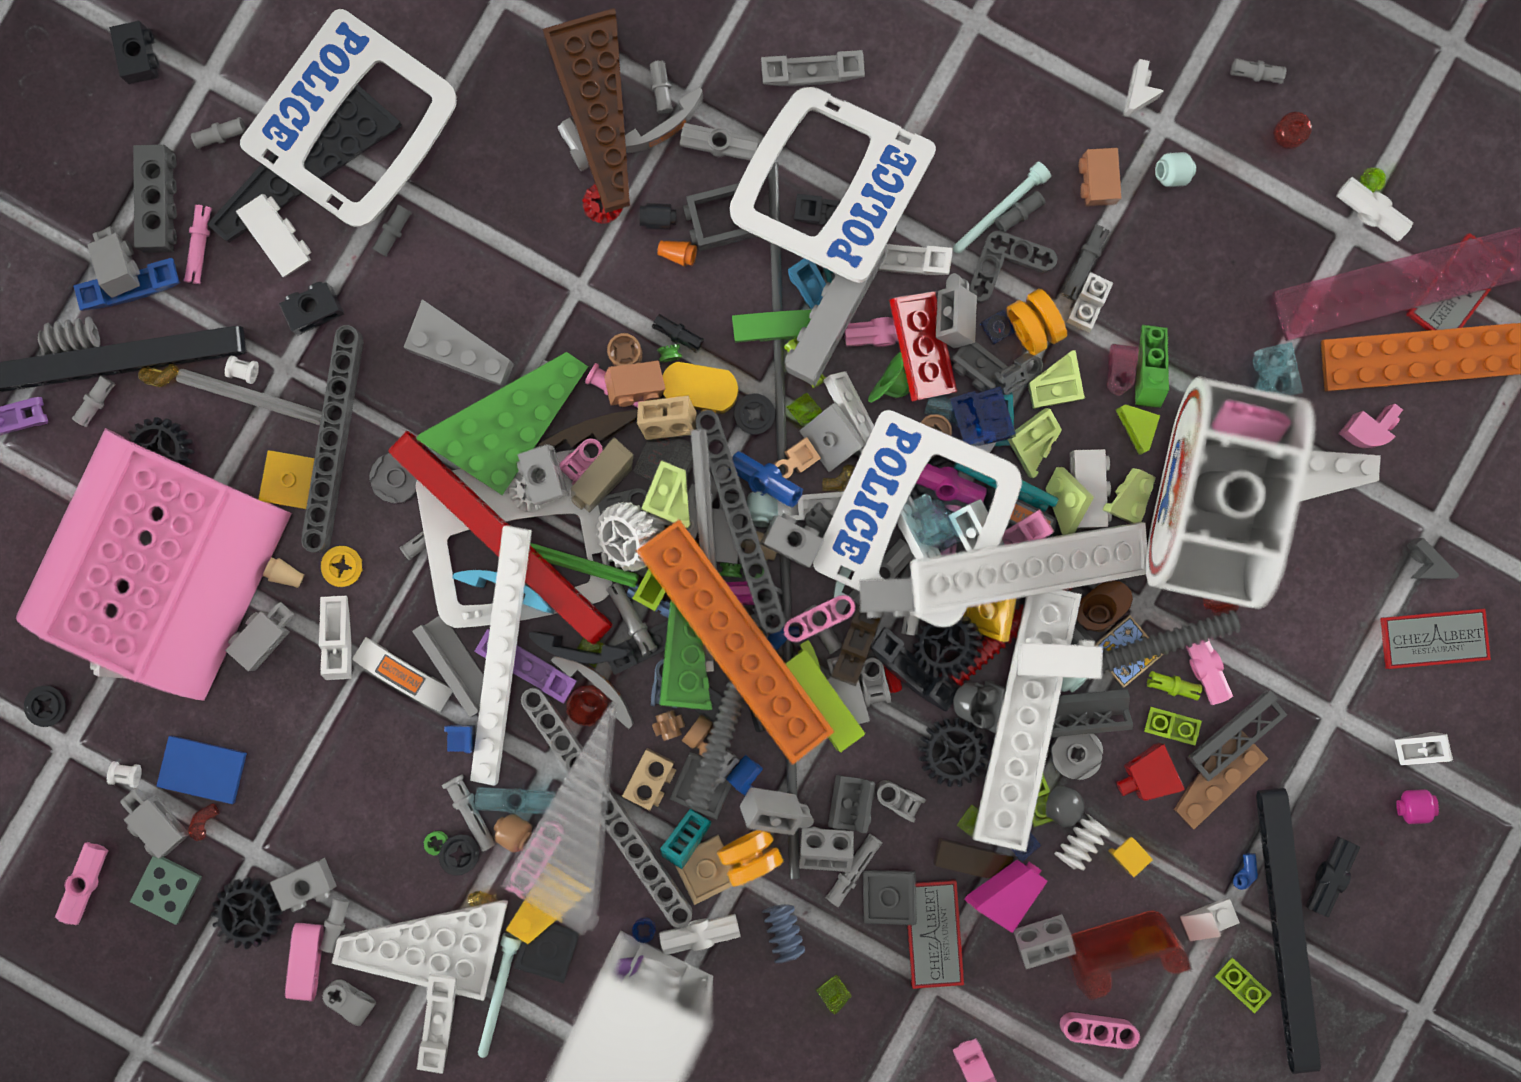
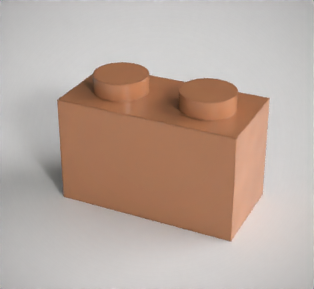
[1079,148,1121,206]
[604,361,666,407]

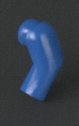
[767,626,800,650]
[1233,853,1258,890]

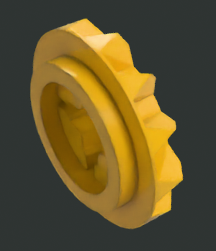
[321,546,363,587]

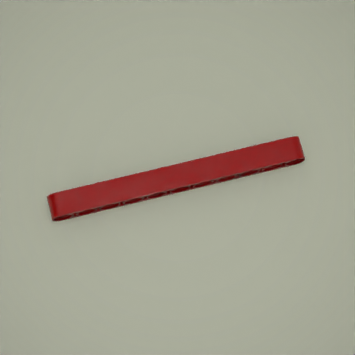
[389,431,613,645]

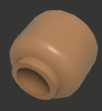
[494,814,534,853]

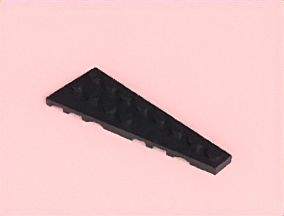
[207,84,402,243]

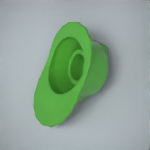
[868,352,910,402]

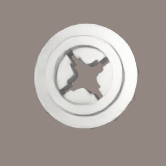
[509,472,547,512]

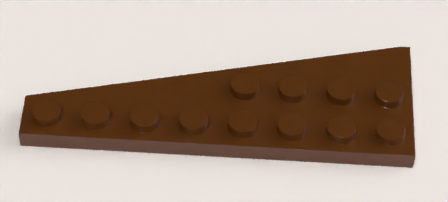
[543,8,630,213]

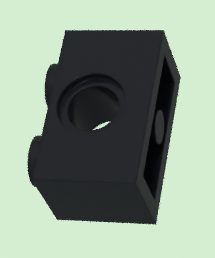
[109,21,160,84]
[279,282,345,336]

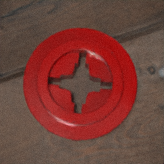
[583,184,623,223]

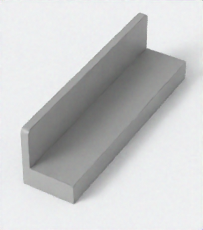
[413,615,484,717]

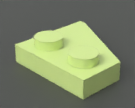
[1028,350,1085,409]
[1006,408,1062,478]
[642,461,690,528]
[1046,467,1094,535]
[1103,468,1156,524]

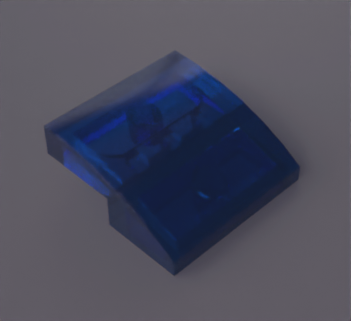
[950,386,1016,446]

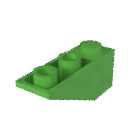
[1135,325,1169,408]

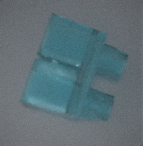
[911,494,961,550]

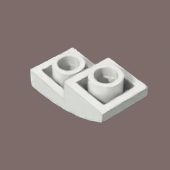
[1066,272,1113,333]

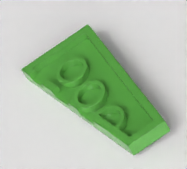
[659,600,712,710]

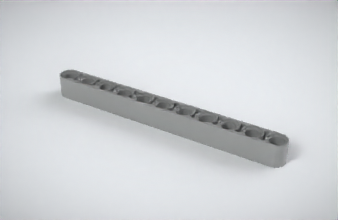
[521,687,692,928]

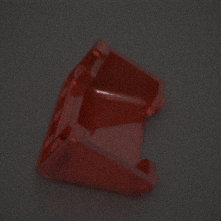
[1069,911,1192,1000]

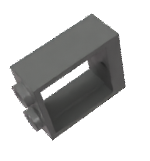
[683,183,758,251]

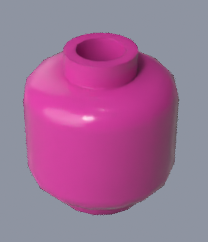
[1396,789,1439,824]

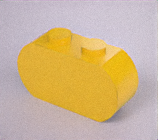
[662,362,738,414]

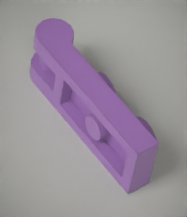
[0,397,48,435]

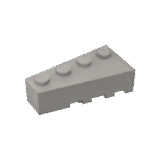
[404,299,514,387]

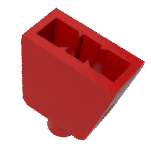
[1116,743,1185,801]

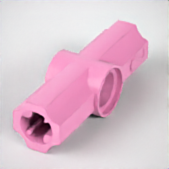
[844,317,898,347]
[1186,639,1233,705]
[55,842,108,925]

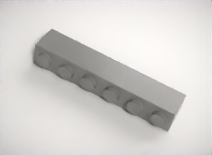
[785,245,888,386]

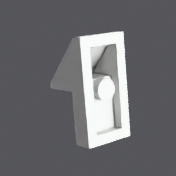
[1123,59,1164,117]
[1180,897,1240,941]

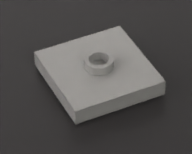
[799,402,866,472]

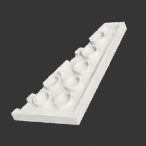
[1299,451,1380,502]

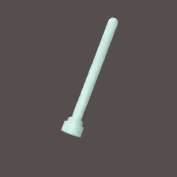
[953,162,1051,254]
[478,933,522,1058]

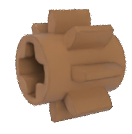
[652,710,685,741]

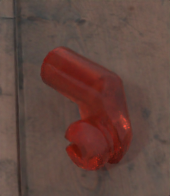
[188,803,220,841]

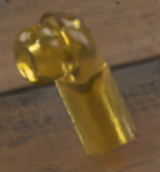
[138,364,179,387]
[822,464,855,491]
[468,891,496,907]

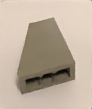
[571,438,633,513]

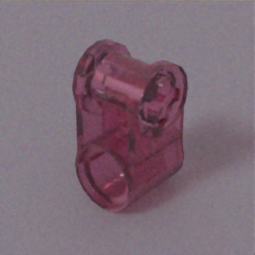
[1107,344,1139,395]

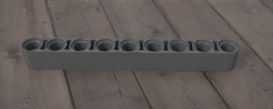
[301,325,364,553]
[696,410,785,634]

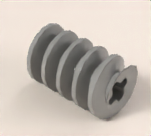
[38,316,100,355]

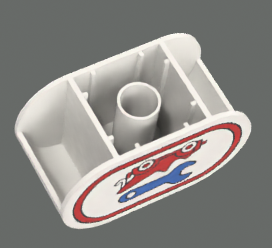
[1146,377,1314,608]

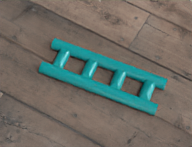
[954,462,1059,512]

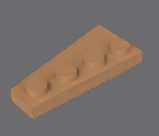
[1174,731,1268,829]

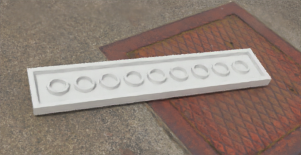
[911,522,1147,615]
[973,590,1081,852]

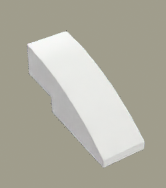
[319,596,352,680]

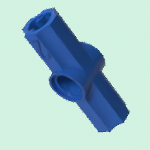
[728,451,803,508]

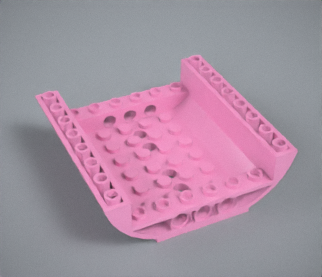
[16,428,292,701]

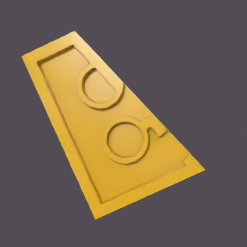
[506,862,592,944]

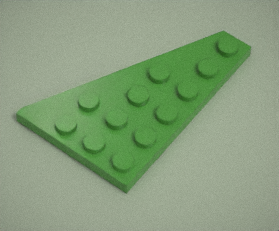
[416,352,588,495]

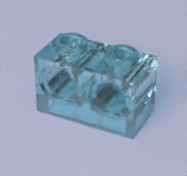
[1253,342,1303,397]

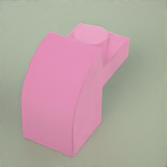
[1339,404,1403,449]
[953,1039,996,1082]

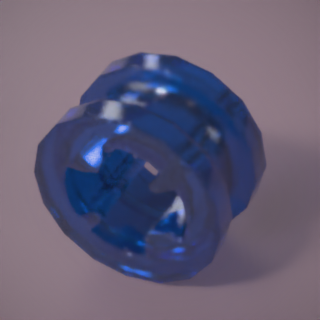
[632,917,656,943]

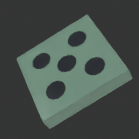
[130,856,203,925]

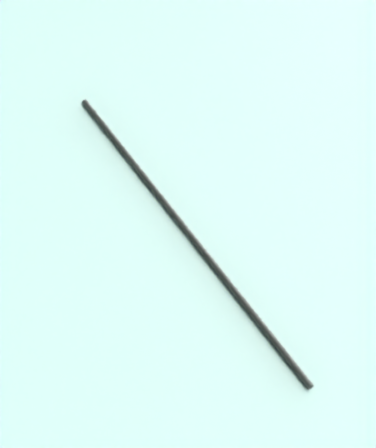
[768,162,800,879]

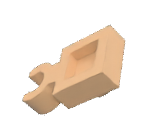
[774,437,821,479]

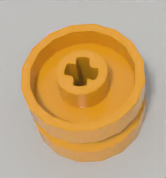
[1006,288,1067,356]
[717,830,784,886]

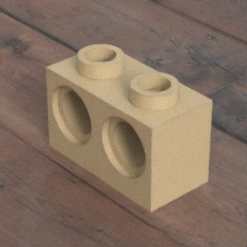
[637,396,697,440]
[622,748,676,811]

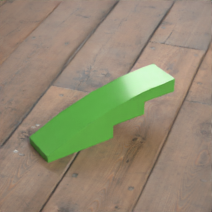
[732,310,812,343]

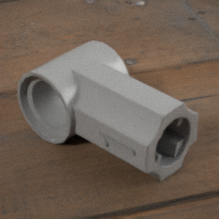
[558,117,589,172]

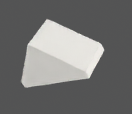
[1395,732,1453,765]

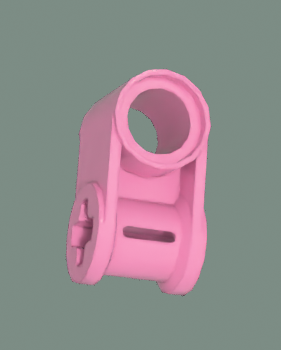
[559,439,603,485]

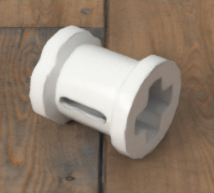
[225,355,259,384]
[107,761,142,788]

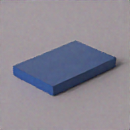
[156,735,247,804]

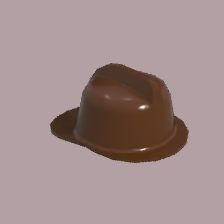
[1076,580,1133,632]

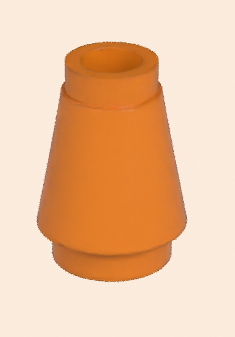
[657,240,697,267]

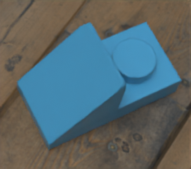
[788,258,826,310]

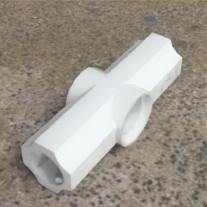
[1337,177,1413,242]
[659,914,740,955]

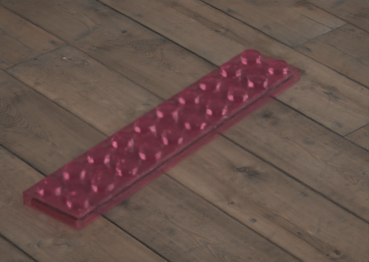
[1272,227,1521,342]

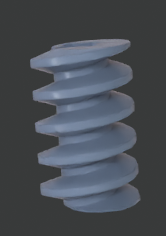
[762,904,805,963]

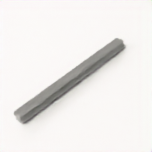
[176,369,322,425]
[691,429,717,570]

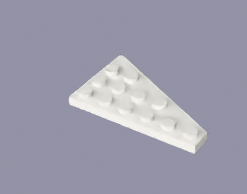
[332,900,508,1001]

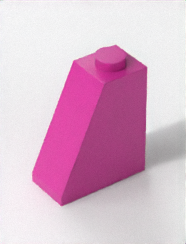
[964,860,1047,933]

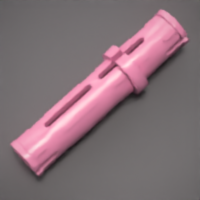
[183,205,212,284]

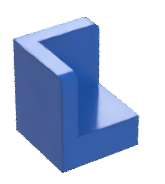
[444,725,475,753]
[726,755,763,796]

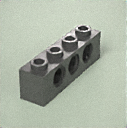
[133,145,177,253]

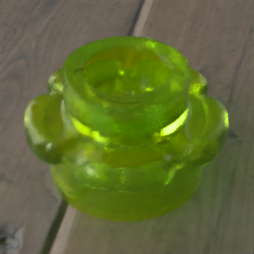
[1360,168,1386,192]

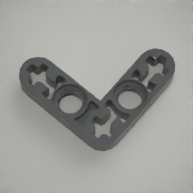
[969,231,1057,303]

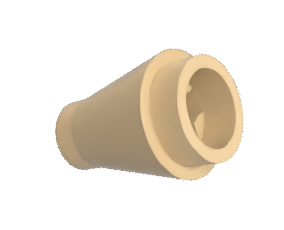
[263,557,305,588]

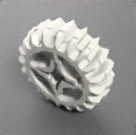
[595,502,658,572]

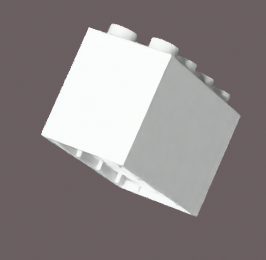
[549,930,713,1082]

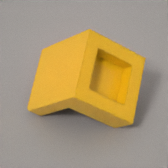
[1108,837,1153,877]

